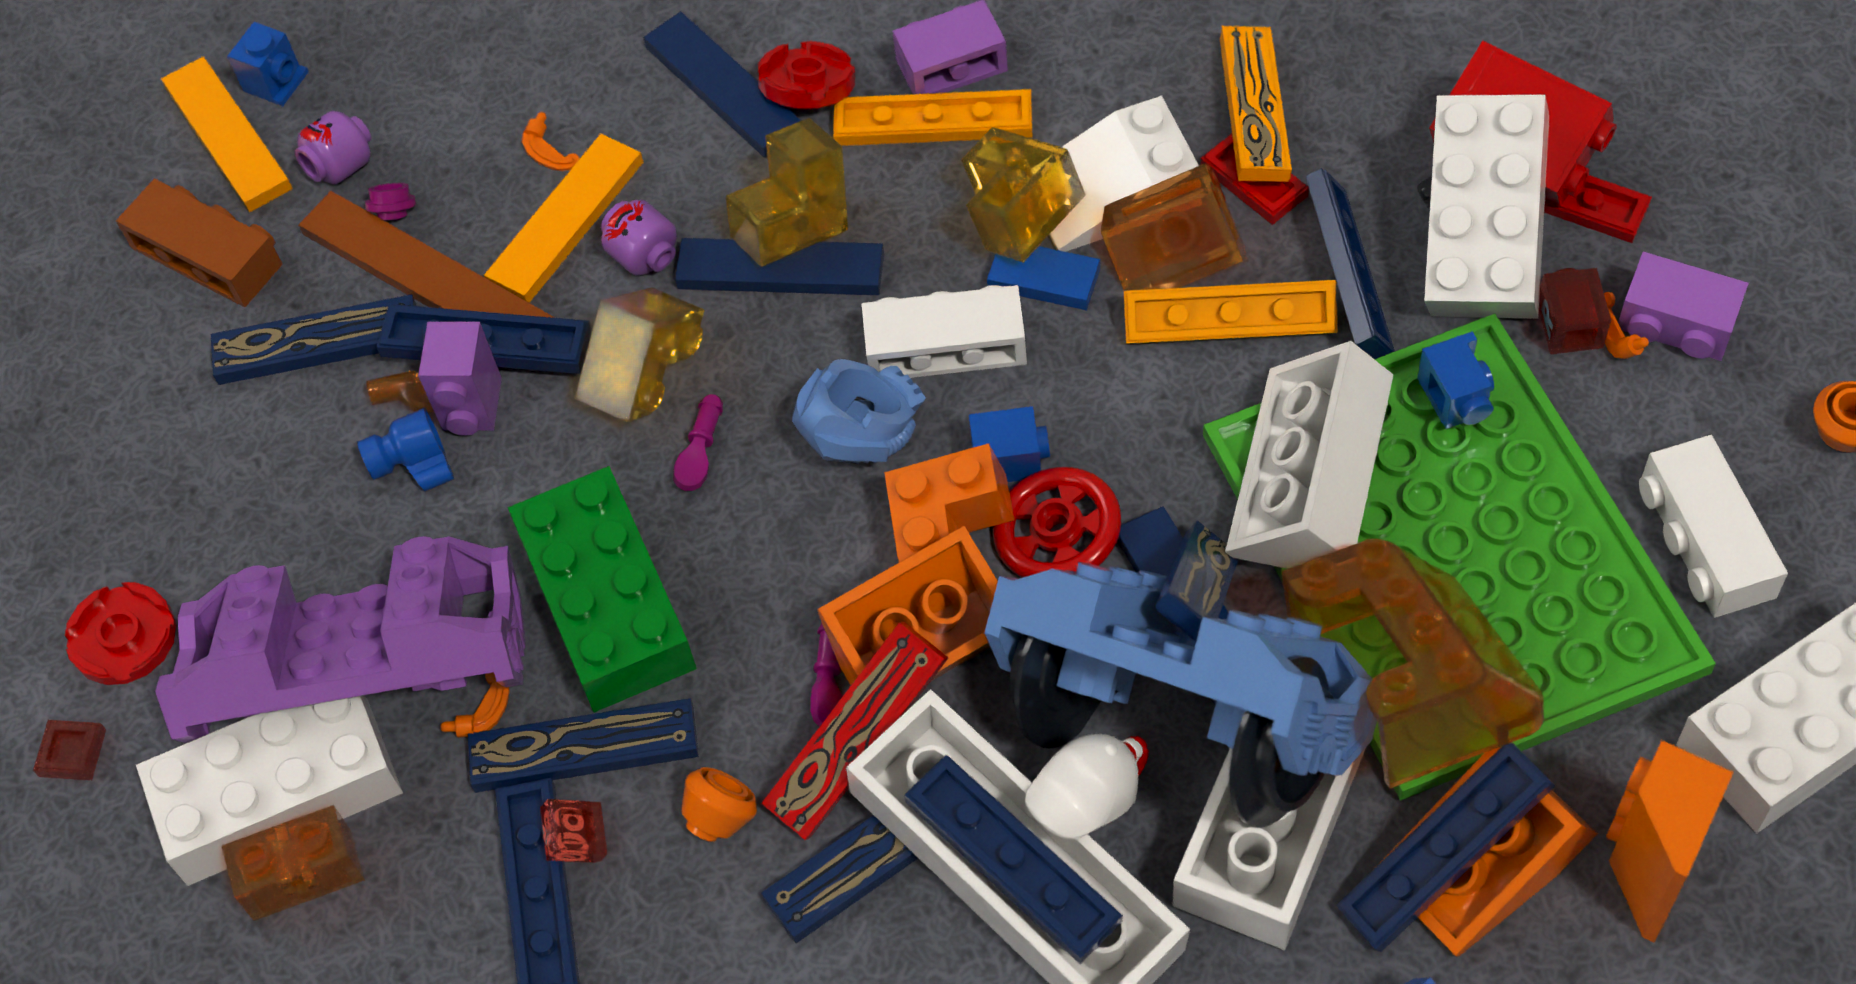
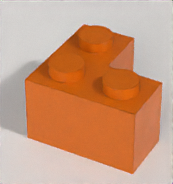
[884,443,1014,563]

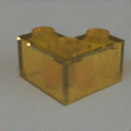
[726,118,848,267]
[961,127,1086,263]
[574,287,705,422]

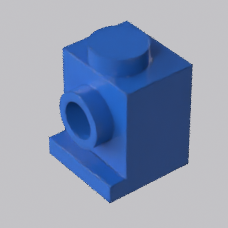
[227,22,309,106]
[1417,331,1494,429]

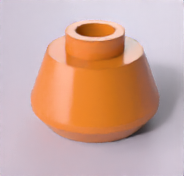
[1813,381,1856,452]
[681,767,757,842]

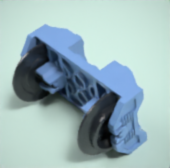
[984,562,1387,828]

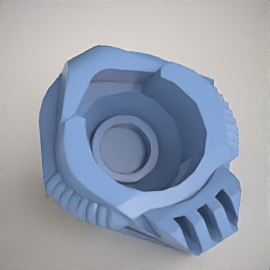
[792,359,926,464]

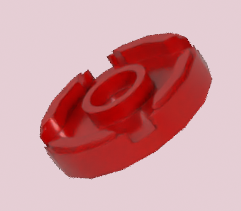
[758,41,855,109]
[65,582,176,685]

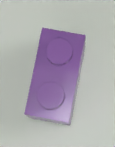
[893,0,1008,94]
[1618,252,1749,361]
[418,322,502,435]

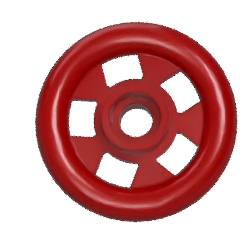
[993,467,1121,578]

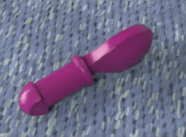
[673,394,723,491]
[811,623,843,726]

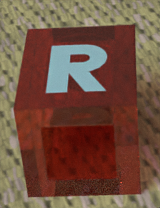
[1539,268,1611,355]

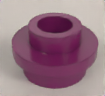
[365,183,416,220]

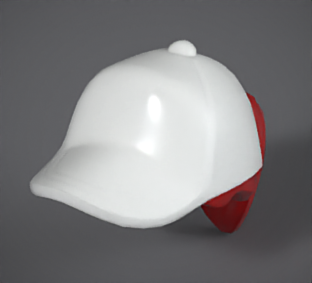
[1025,734,1149,839]

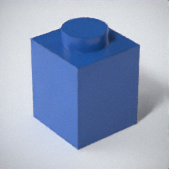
[969,406,1050,482]

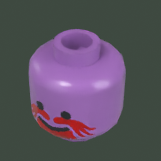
[295,110,371,185]
[601,200,677,275]

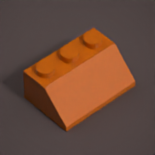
[817,526,998,685]
[1606,740,1734,943]

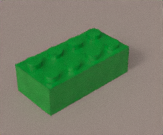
[507,466,697,713]

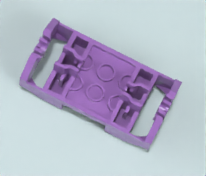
[155,536,526,743]

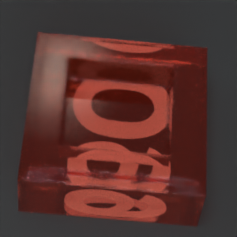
[33,720,106,781]
[540,799,608,863]

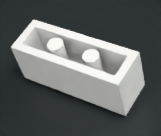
[862,285,1027,378]
[1639,434,1788,618]

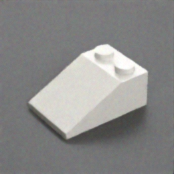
[1022,96,1202,252]

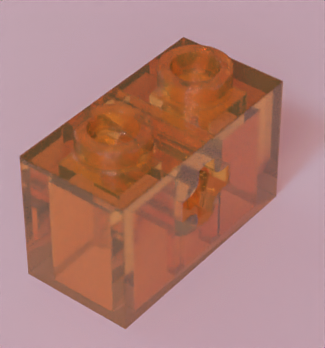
[222,805,365,921]

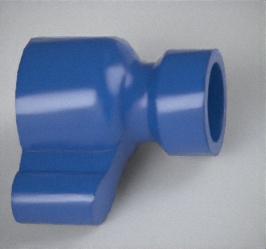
[357,408,455,491]

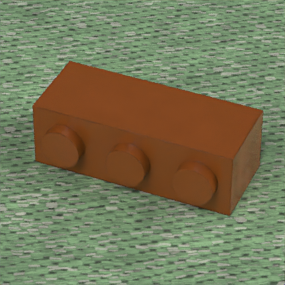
[116,178,283,307]

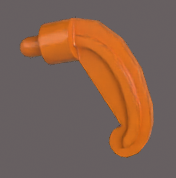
[522,112,579,171]
[1597,292,1649,359]
[440,672,510,737]

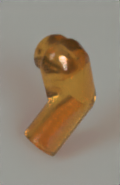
[367,371,434,413]

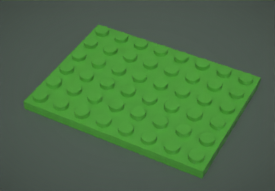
[1203,313,1716,801]

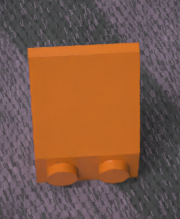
[1377,742,1598,957]

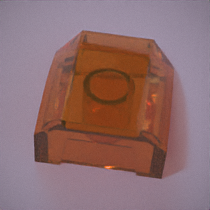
[1101,163,1249,291]

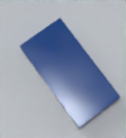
[987,238,1100,310]

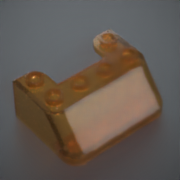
[1282,539,1544,788]

